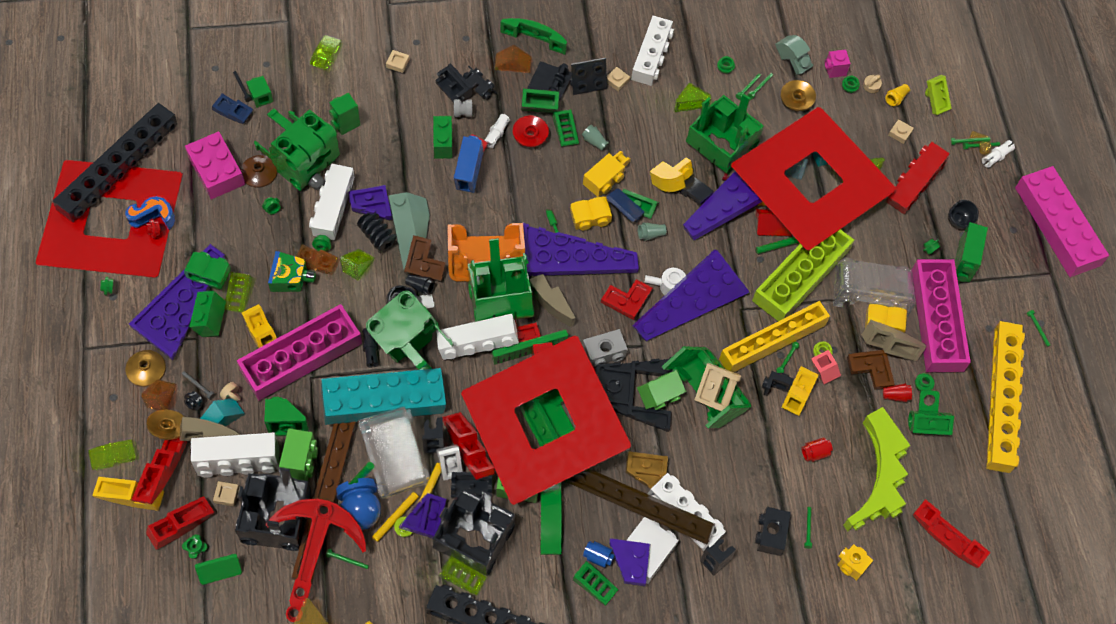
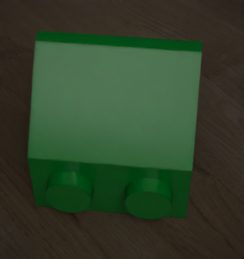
[264,397,310,436]

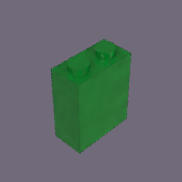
[955,222,988,283]

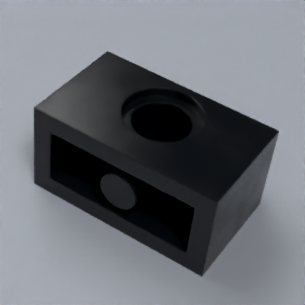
[755,507,791,556]

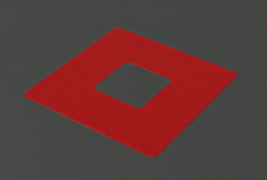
[731,107,896,250]
[35,160,183,278]
[461,336,631,505]

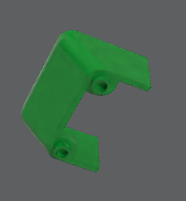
[662,346,751,429]
[520,389,575,447]

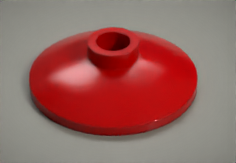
[513,115,549,147]

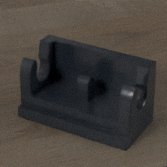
[435,63,472,103]
[422,417,444,453]
[451,472,492,499]
[700,539,736,576]

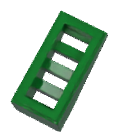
[553,110,579,147]
[573,561,618,606]

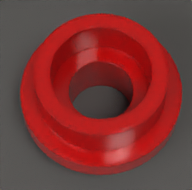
[146,219,160,238]

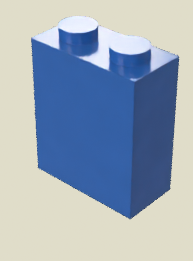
[454,136,483,193]

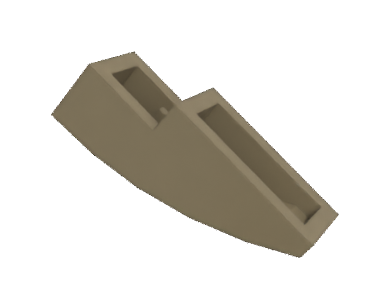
[529,274,575,327]
[861,320,926,361]
[180,417,240,441]

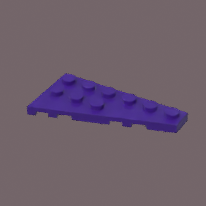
[683,171,763,241]
[523,223,639,276]

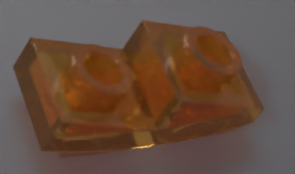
[296,244,338,274]

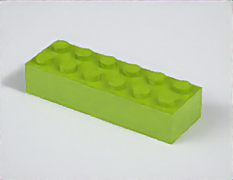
[752,229,854,321]

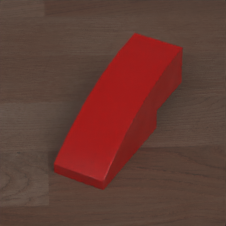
[146,496,214,550]

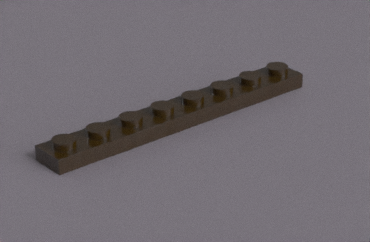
[564,468,715,545]

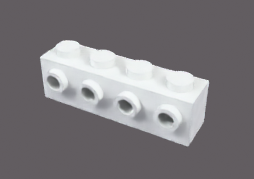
[631,16,674,86]
[309,164,355,240]
[436,314,519,360]
[647,473,726,551]

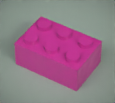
[185,131,245,200]

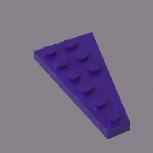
[129,244,225,360]
[632,250,750,341]

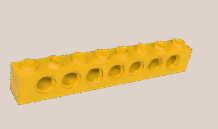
[986,321,1025,473]

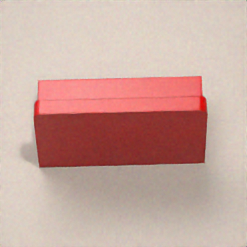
[755,209,793,236]

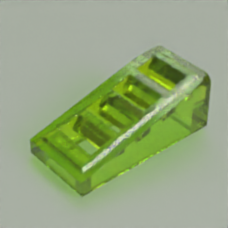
[224,272,253,312]
[438,556,486,595]

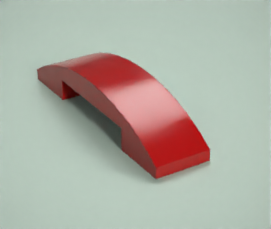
[913,499,991,568]

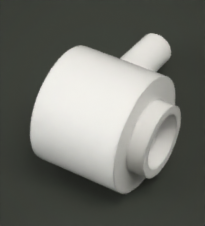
[644,268,686,295]

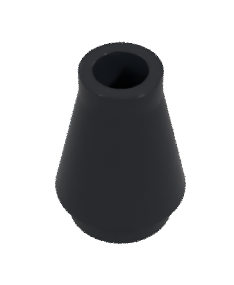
[405,274,435,295]

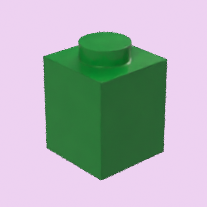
[246,76,273,108]

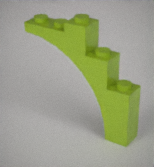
[843,407,910,531]

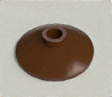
[240,155,277,188]

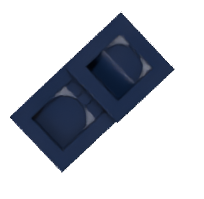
[212,93,253,124]

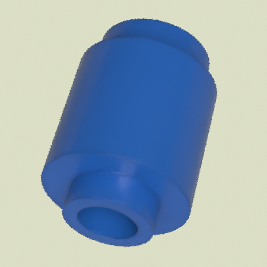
[583,541,615,568]

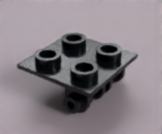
[570,58,607,95]
[527,61,572,101]

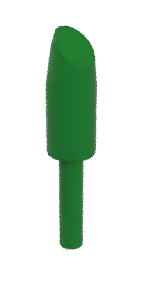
[546,209,559,233]

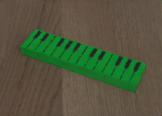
[492,330,568,365]

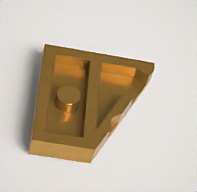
[625,451,668,489]

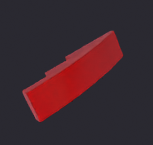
[443,412,495,479]
[132,437,188,505]

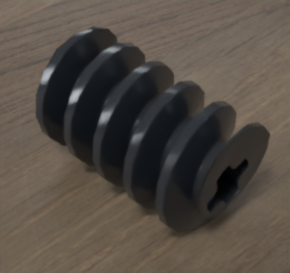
[357,213,396,254]

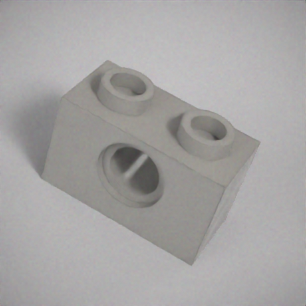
[582,329,627,367]

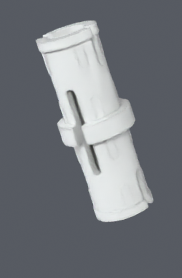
[485,114,510,149]
[982,140,1015,168]

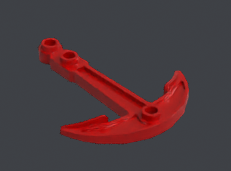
[265,498,366,622]

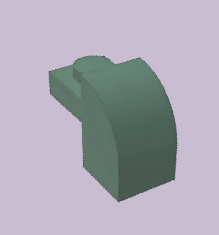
[775,35,813,75]

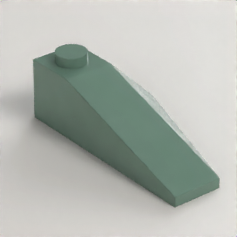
[389,192,430,270]

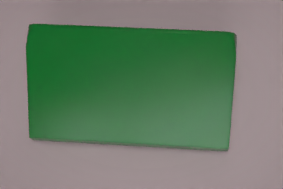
[622,189,658,219]
[195,554,242,585]

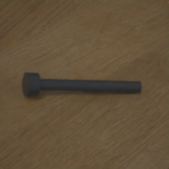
[233,71,252,102]

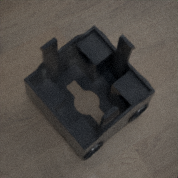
[235,467,311,551]
[433,488,515,576]

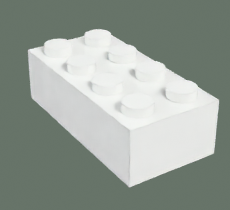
[191,433,280,478]

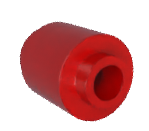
[801,437,833,462]

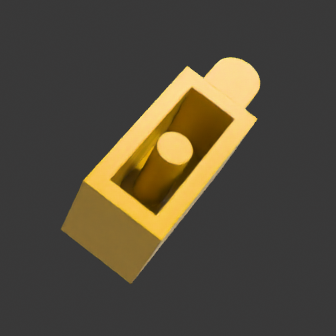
[583,151,631,197]

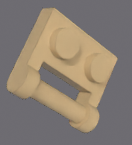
[695,363,741,411]

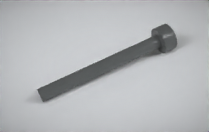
[182,371,215,400]

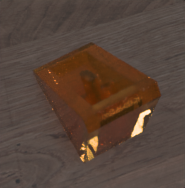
[495,45,531,73]
[141,379,176,410]

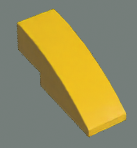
[92,477,164,511]

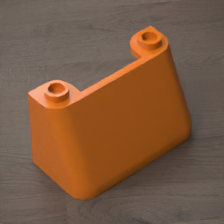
[448,223,525,281]

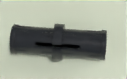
[362,328,379,368]

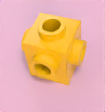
[837,544,873,581]

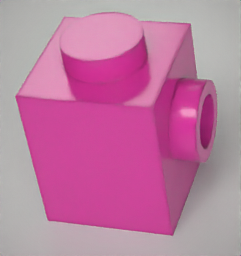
[825,49,851,78]

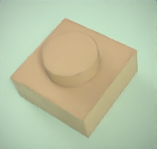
[386,50,409,73]
[607,67,630,91]
[889,119,914,144]
[213,481,239,506]

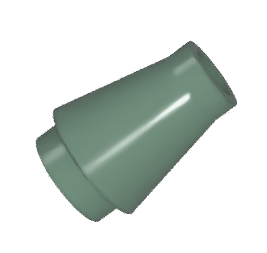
[582,125,609,151]
[637,222,666,241]

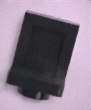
[762,371,794,396]

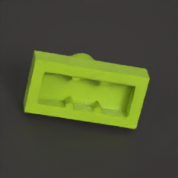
[925,75,952,115]

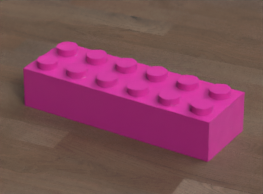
[1015,166,1109,277]
[911,259,971,372]
[236,304,362,401]

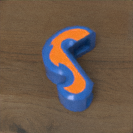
[125,196,175,229]

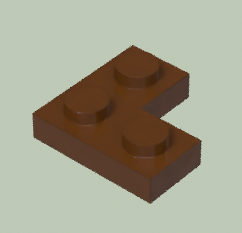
[404,235,446,282]
[847,350,895,390]

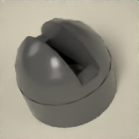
[308,173,325,190]

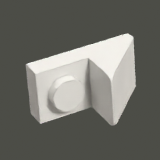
[436,445,462,480]

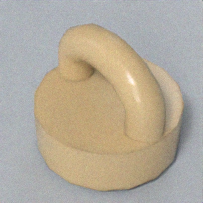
[863,75,882,93]
[220,382,241,401]

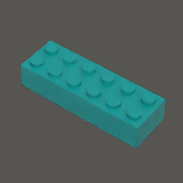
[321,368,446,425]

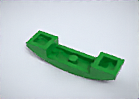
[500,18,567,55]
[540,482,561,555]

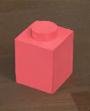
[811,350,841,384]

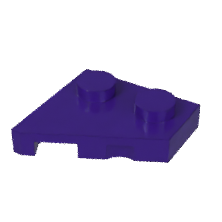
[348,185,392,220]
[399,493,446,538]
[609,538,650,586]

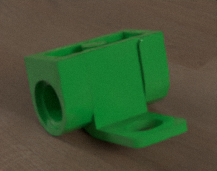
[908,390,954,435]

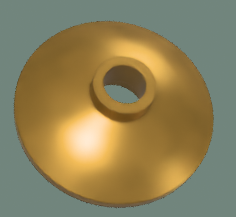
[780,80,816,111]
[125,350,166,387]
[146,409,184,440]

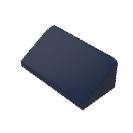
[606,189,644,222]

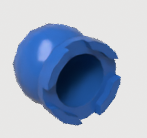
[336,478,381,530]

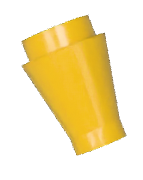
[885,84,910,106]

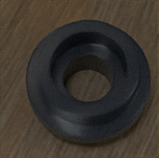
[184,391,203,410]

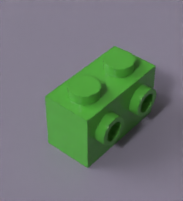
[637,370,686,410]

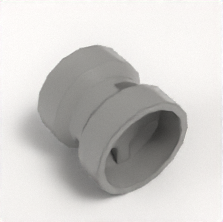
[454,99,472,117]

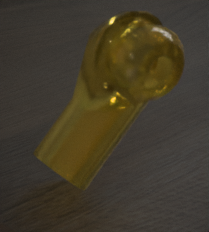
[970,131,992,154]

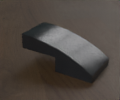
[679,176,714,205]

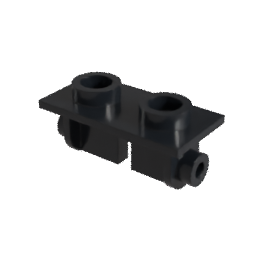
[463,66,497,100]

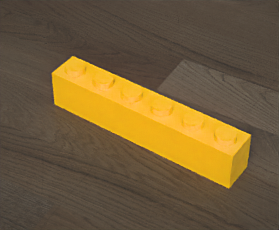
[719,301,830,372]

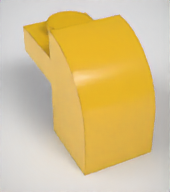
[650,158,694,192]
[242,304,277,348]
[781,366,819,416]

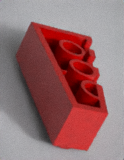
[886,142,950,215]

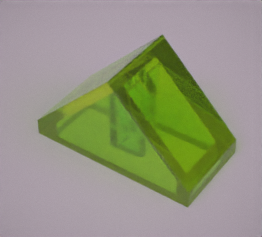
[674,83,711,112]
[340,249,374,280]

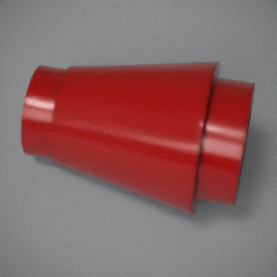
[883,383,912,402]

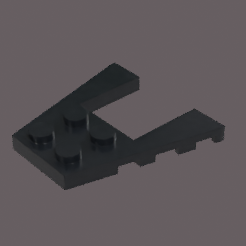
[595,357,673,432]

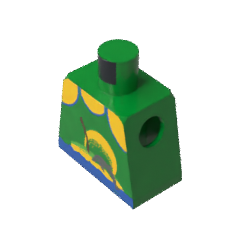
[268,251,316,292]

